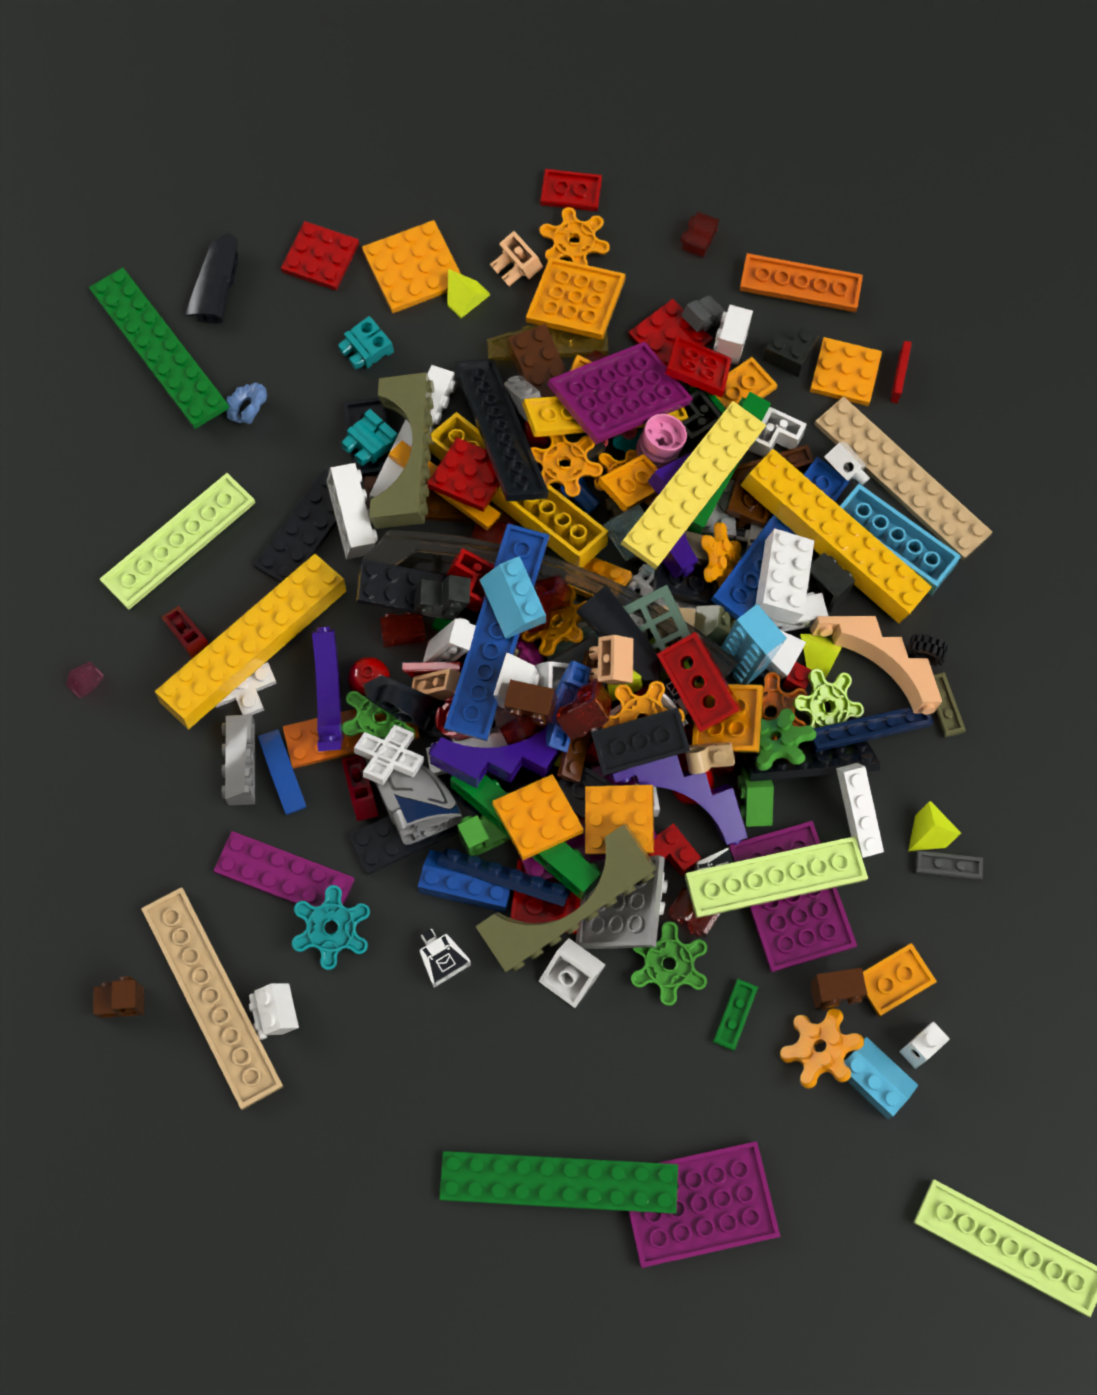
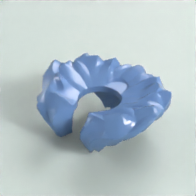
[226,382,268,424]

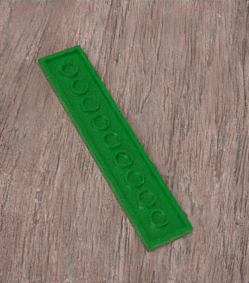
[89,267,229,429]
[439,1151,678,1214]

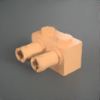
[490,231,543,287]
[589,635,633,685]

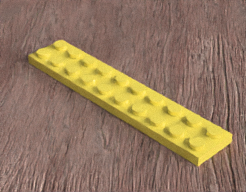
[621,401,766,570]

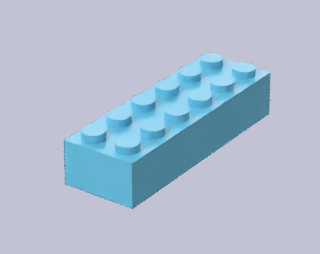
[840,484,961,596]
[718,604,787,685]

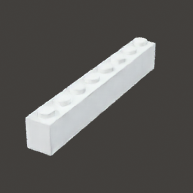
[369,365,457,500]

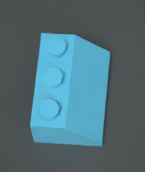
[480,556,546,639]
[844,1037,918,1119]

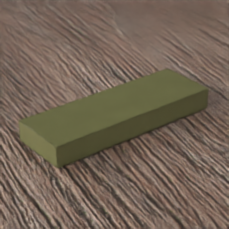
[934,672,966,738]

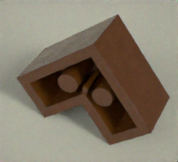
[504,679,558,726]
[810,967,868,1012]
[93,977,144,1018]

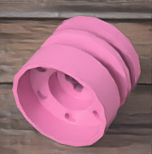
[636,414,687,469]

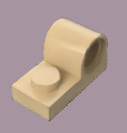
[685,742,735,774]

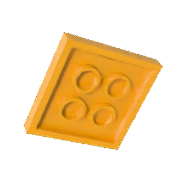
[810,337,882,406]
[692,684,763,752]
[492,774,584,860]
[585,785,654,855]

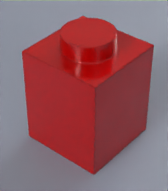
[782,662,812,692]

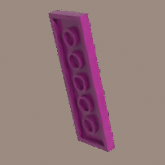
[214,831,355,907]

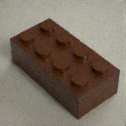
[506,323,567,398]

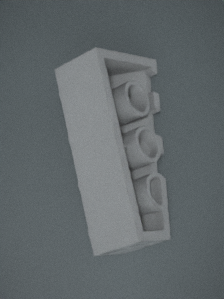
[222,714,255,806]

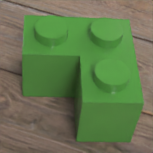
[737,767,774,827]
[457,815,510,856]

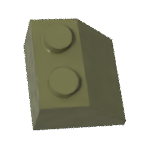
[694,605,736,659]

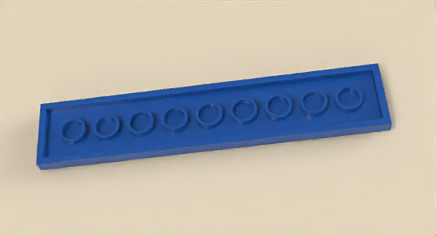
[711,457,850,620]
[444,524,550,742]

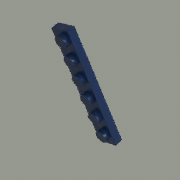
[810,707,933,752]
[438,848,571,907]

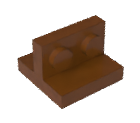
[725,475,770,530]

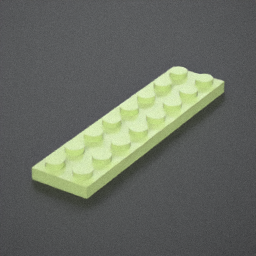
[100,473,255,610]
[684,836,868,918]
[913,1180,1097,1317]

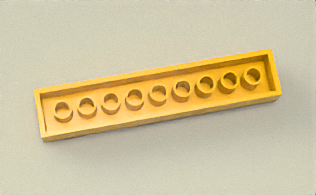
[429,412,609,570]
[740,449,932,624]
[155,554,347,730]

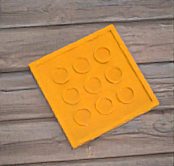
[362,220,461,314]
[526,257,626,340]

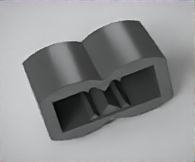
[681,295,727,332]

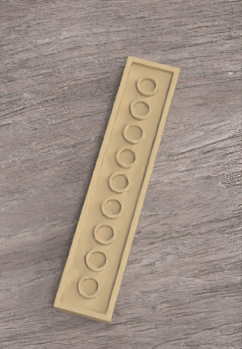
[814,396,992,561]
[141,887,284,1110]

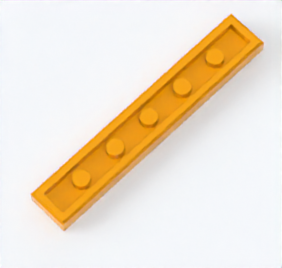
[388,440,501,531]

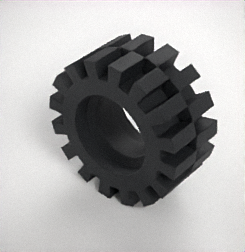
[907,634,948,667]

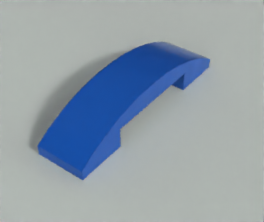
[546,661,592,753]
[258,729,307,815]

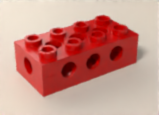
[657,632,743,732]

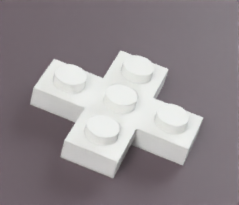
[216,663,277,715]
[354,725,424,785]

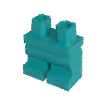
[338,316,394,370]
[341,409,398,466]

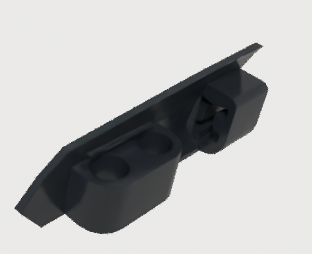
[185,232,238,324]
[576,586,661,681]
[363,675,450,741]

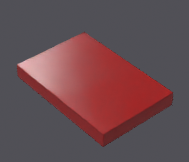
[540,169,602,212]

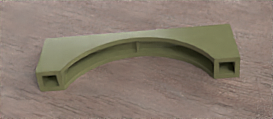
[369,372,434,529]
[476,823,658,972]

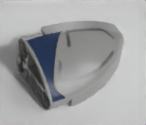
[364,757,463,845]

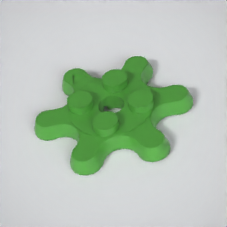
[342,691,415,740]
[740,708,816,770]
[631,921,707,1006]

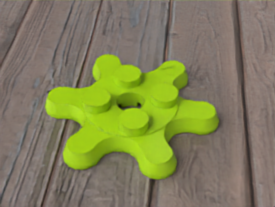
[793,669,864,728]

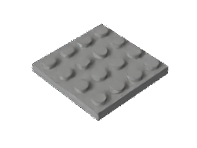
[576,855,665,949]

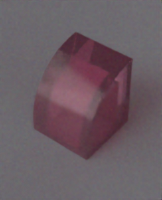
[66,661,104,699]

